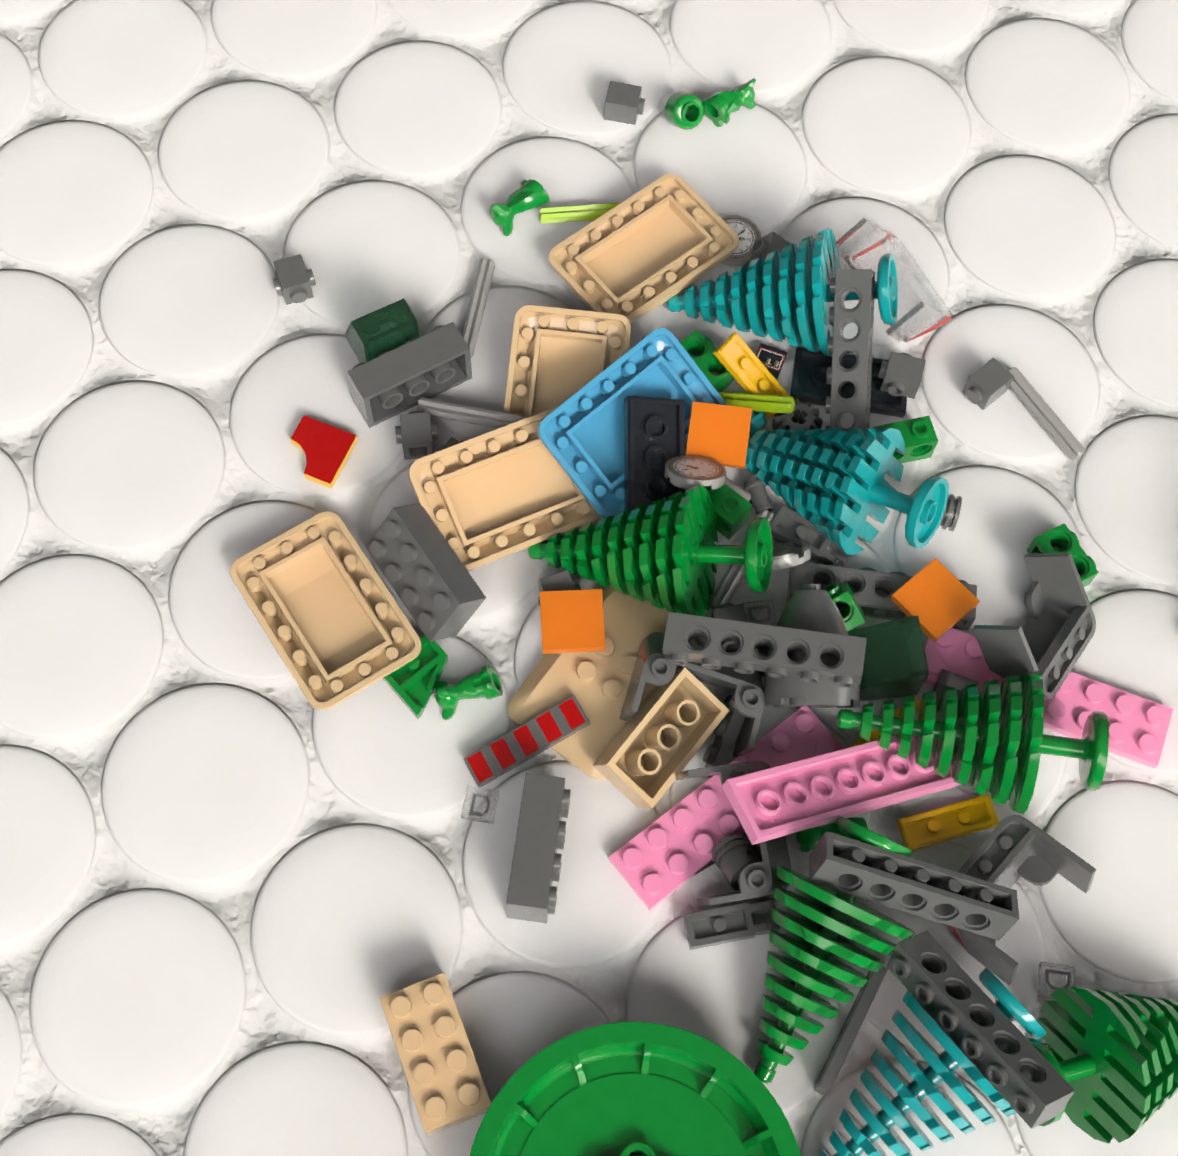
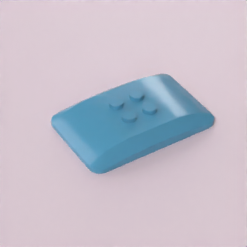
[537,328,727,518]

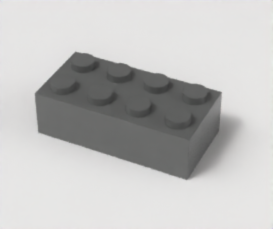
[347,322,472,428]
[366,503,486,642]
[506,773,571,923]

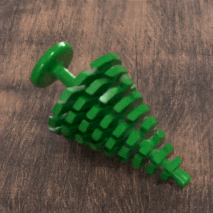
[528,485,773,617]
[837,671,1109,814]
[753,815,915,1084]
[1026,986,1178,1143]

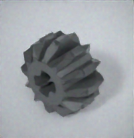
[772,398,823,434]

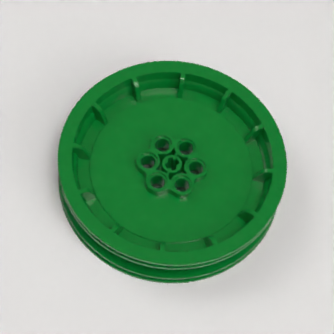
[470,1022,801,1156]

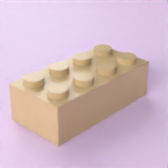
[592,667,729,808]
[379,972,491,1136]

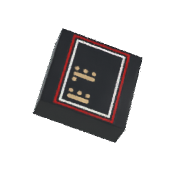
[756,343,788,380]

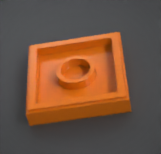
[686,402,752,469]
[890,558,980,643]
[540,589,606,654]

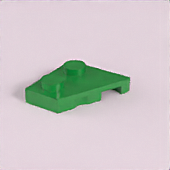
[382,636,448,719]

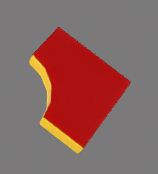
[291,415,358,489]

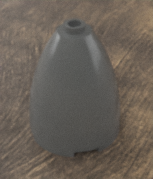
[763,584,860,708]

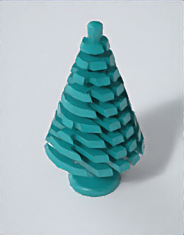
[667,228,898,357]
[745,428,949,555]
[819,968,1047,1156]

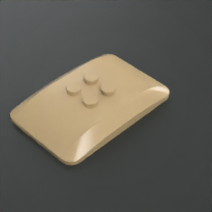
[548,174,739,323]
[504,305,631,419]
[408,406,603,571]
[230,511,422,710]
[508,585,698,780]

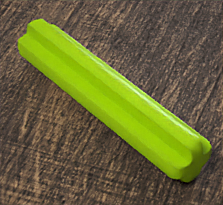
[539,202,620,224]
[718,392,795,414]

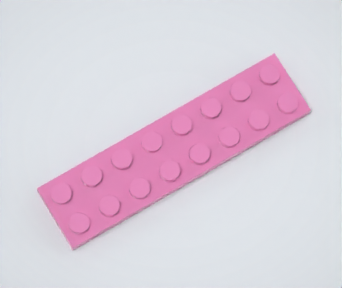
[913,628,1173,768]
[609,706,845,910]
[722,735,960,845]

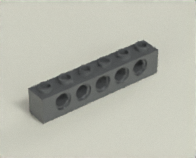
[825,269,875,438]
[786,560,977,630]
[662,612,867,688]
[809,831,1019,941]
[886,931,1075,1129]

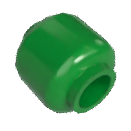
[665,91,704,130]

